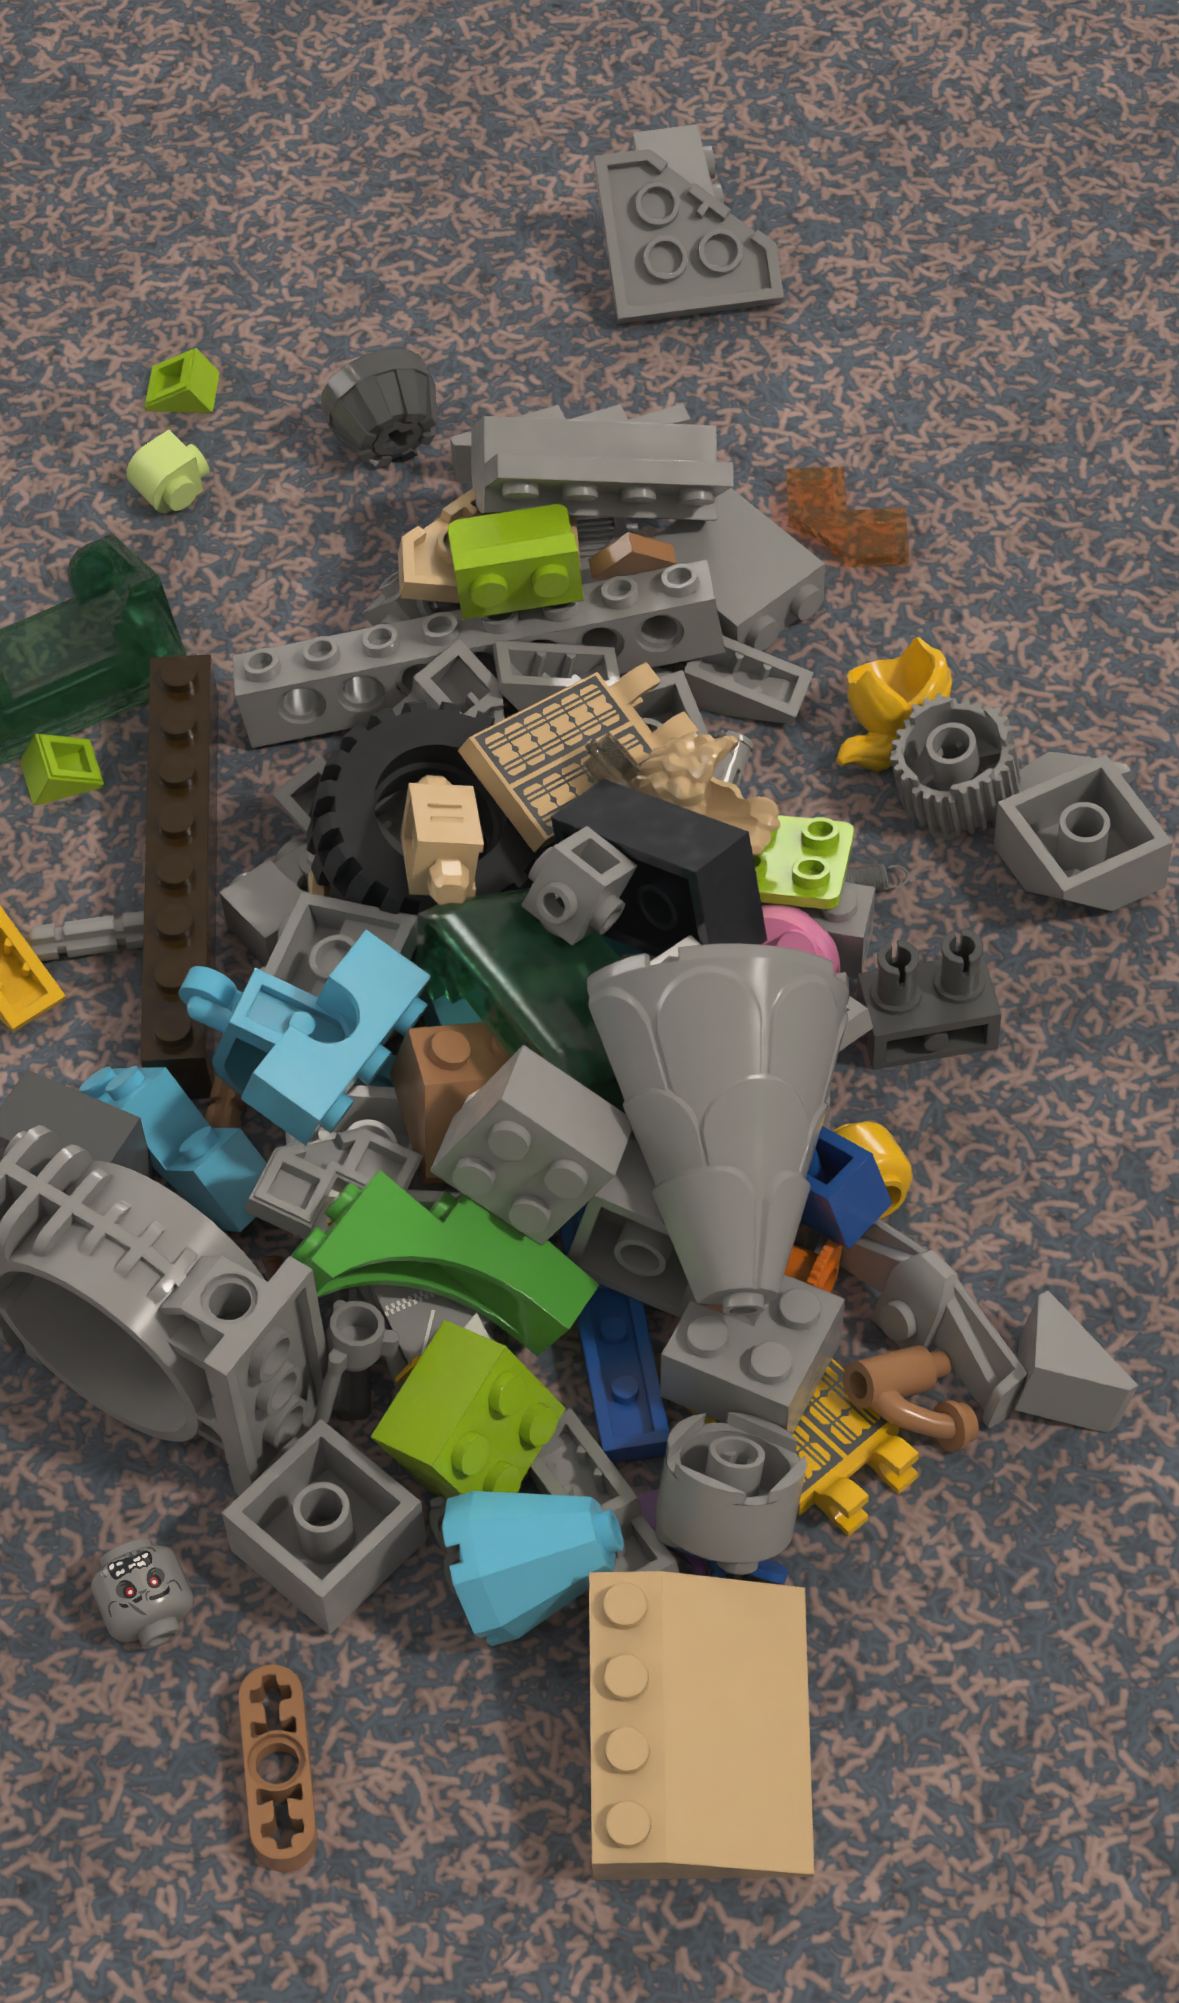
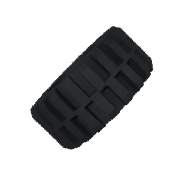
[306,701,556,953]

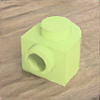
[126,430,210,513]

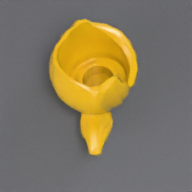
[836,637,952,772]

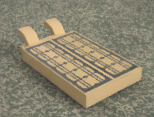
[458,662,699,853]

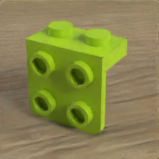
[448,504,584,620]
[753,815,854,909]

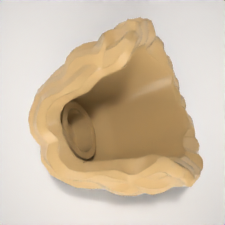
[631,732,781,856]

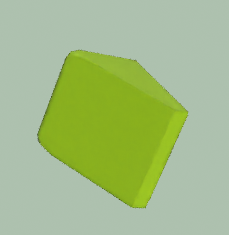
[144,348,220,413]
[20,733,104,805]

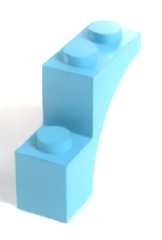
[79,1066,267,1232]

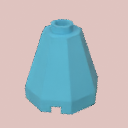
[442,1491,624,1646]

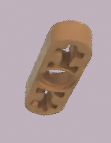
[238,1664,318,1872]

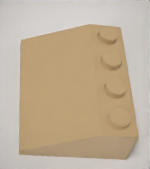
[589,1571,814,1880]

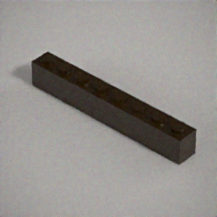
[140,654,219,1099]

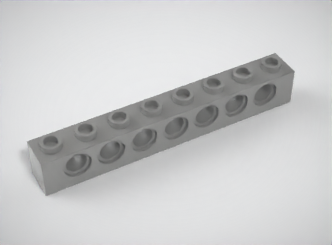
[232,559,726,748]

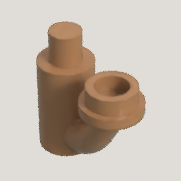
[843,1345,978,1452]

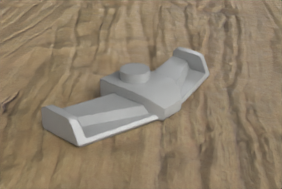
[806,1218,1027,1428]

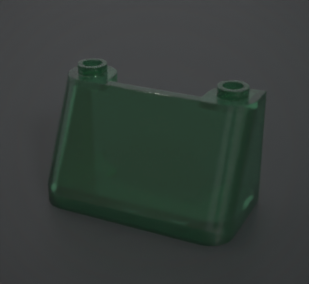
[0,533,186,764]
[416,888,626,1114]

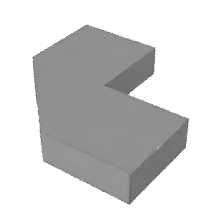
[244,1127,423,1239]

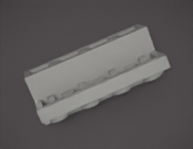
[471,416,734,521]

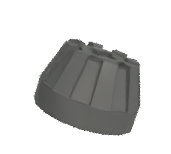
[320,349,437,467]

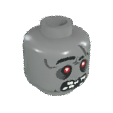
[91,1538,195,1649]

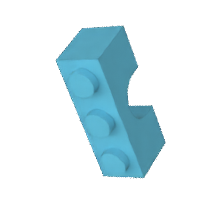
[240,929,431,1146]

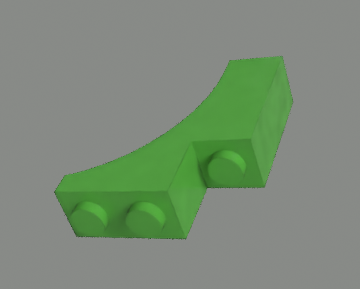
[291,1170,600,1356]

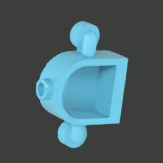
[178,966,396,1096]

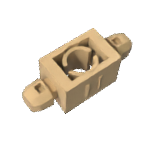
[401,775,484,907]

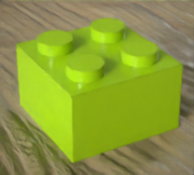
[371,1319,566,1502]

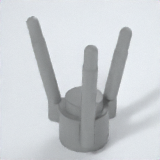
[311,1300,406,1427]

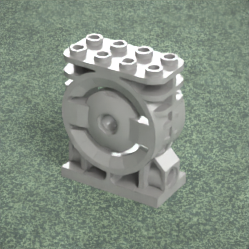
[0,1125,333,1496]

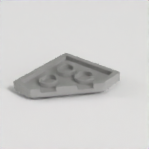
[594,149,784,325]

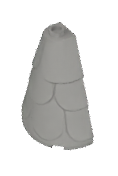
[587,944,850,1316]

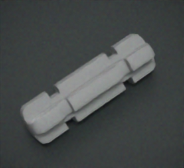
[29,911,144,961]

